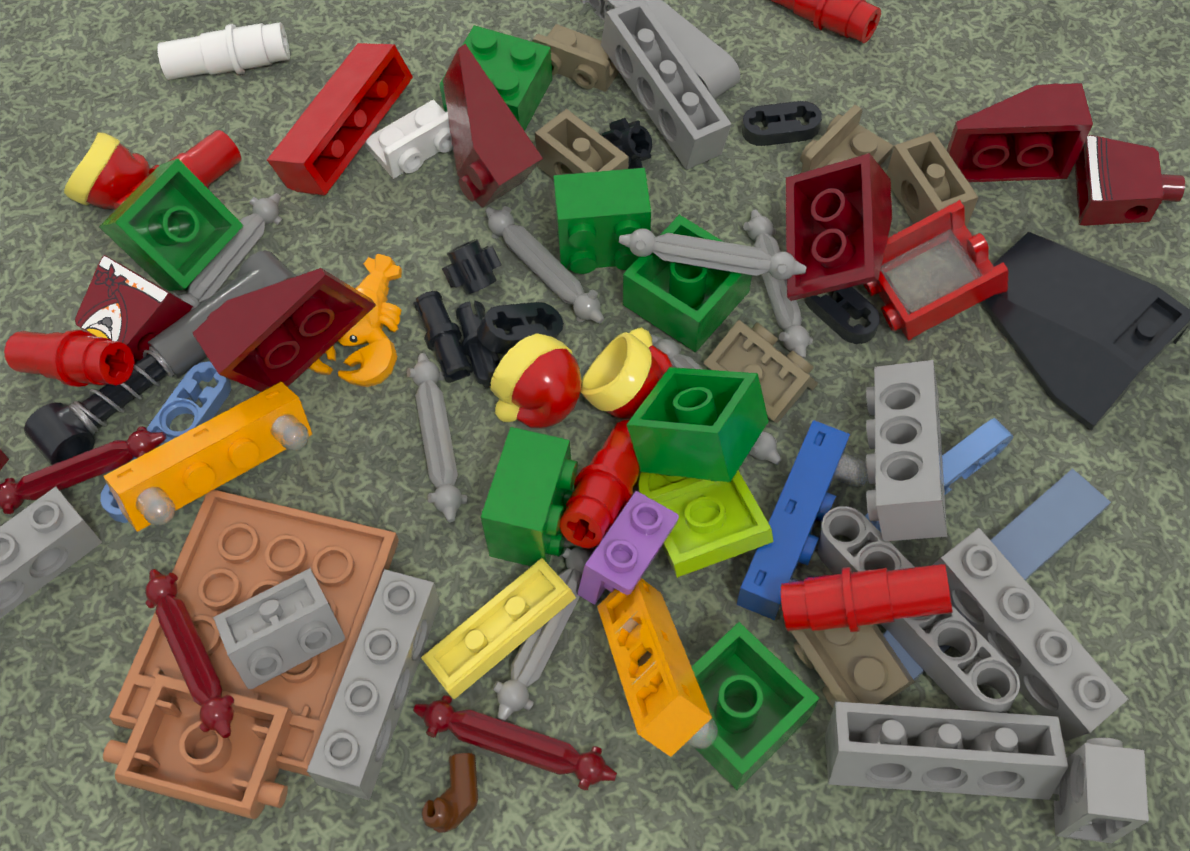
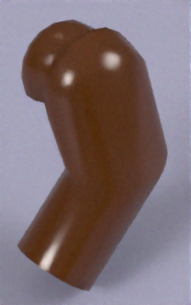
[422,753,478,833]

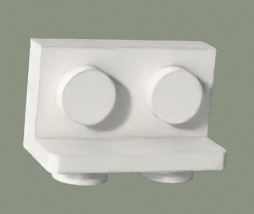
[365,99,453,179]

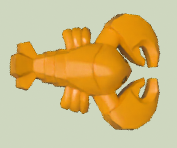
[308,254,402,387]

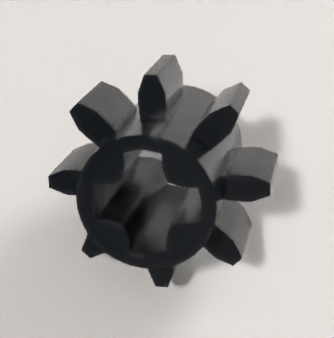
[600,118,652,169]
[442,239,502,295]

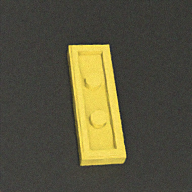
[421,558,576,699]

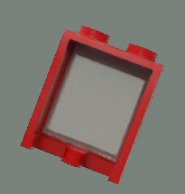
[863,200,1008,341]

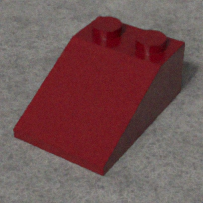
[443,44,543,208]
[947,83,1093,182]
[786,153,892,301]
[193,268,376,392]

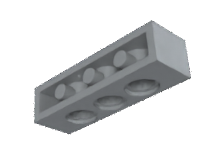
[601,0,732,170]
[866,360,947,542]
[0,487,102,619]
[933,528,1128,741]
[307,569,440,801]
[825,701,1068,800]

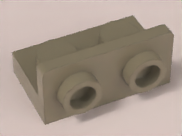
[532,24,619,92]
[800,105,894,173]
[704,320,818,423]
[791,624,915,708]

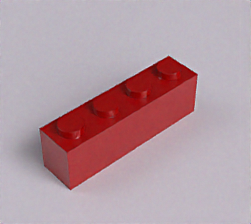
[267,43,413,195]

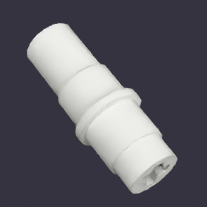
[158,22,290,80]

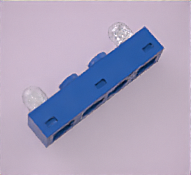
[736,420,869,620]

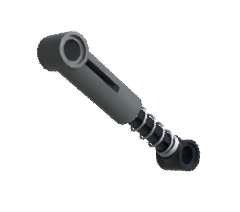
[24,250,296,465]

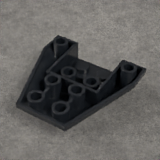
[980,232,1190,430]

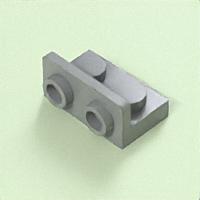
[213,568,345,689]

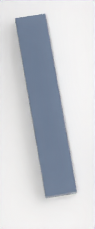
[883,468,1111,693]

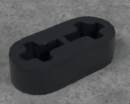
[742,101,822,146]
[804,287,880,344]
[477,302,564,354]

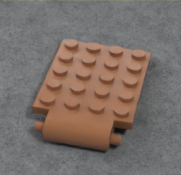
[103,490,399,819]

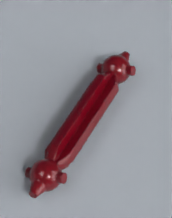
[0,426,167,514]
[145,569,234,738]
[413,695,617,790]

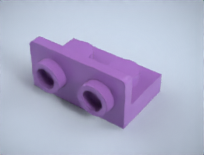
[577,491,679,605]

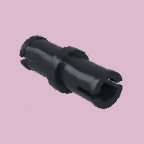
[413,291,473,383]

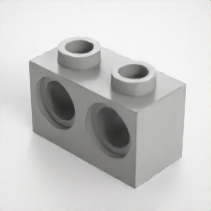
[1054,738,1149,843]

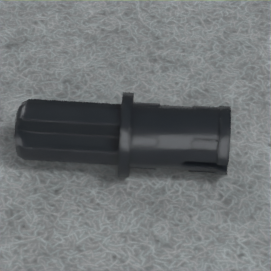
[456,301,500,388]

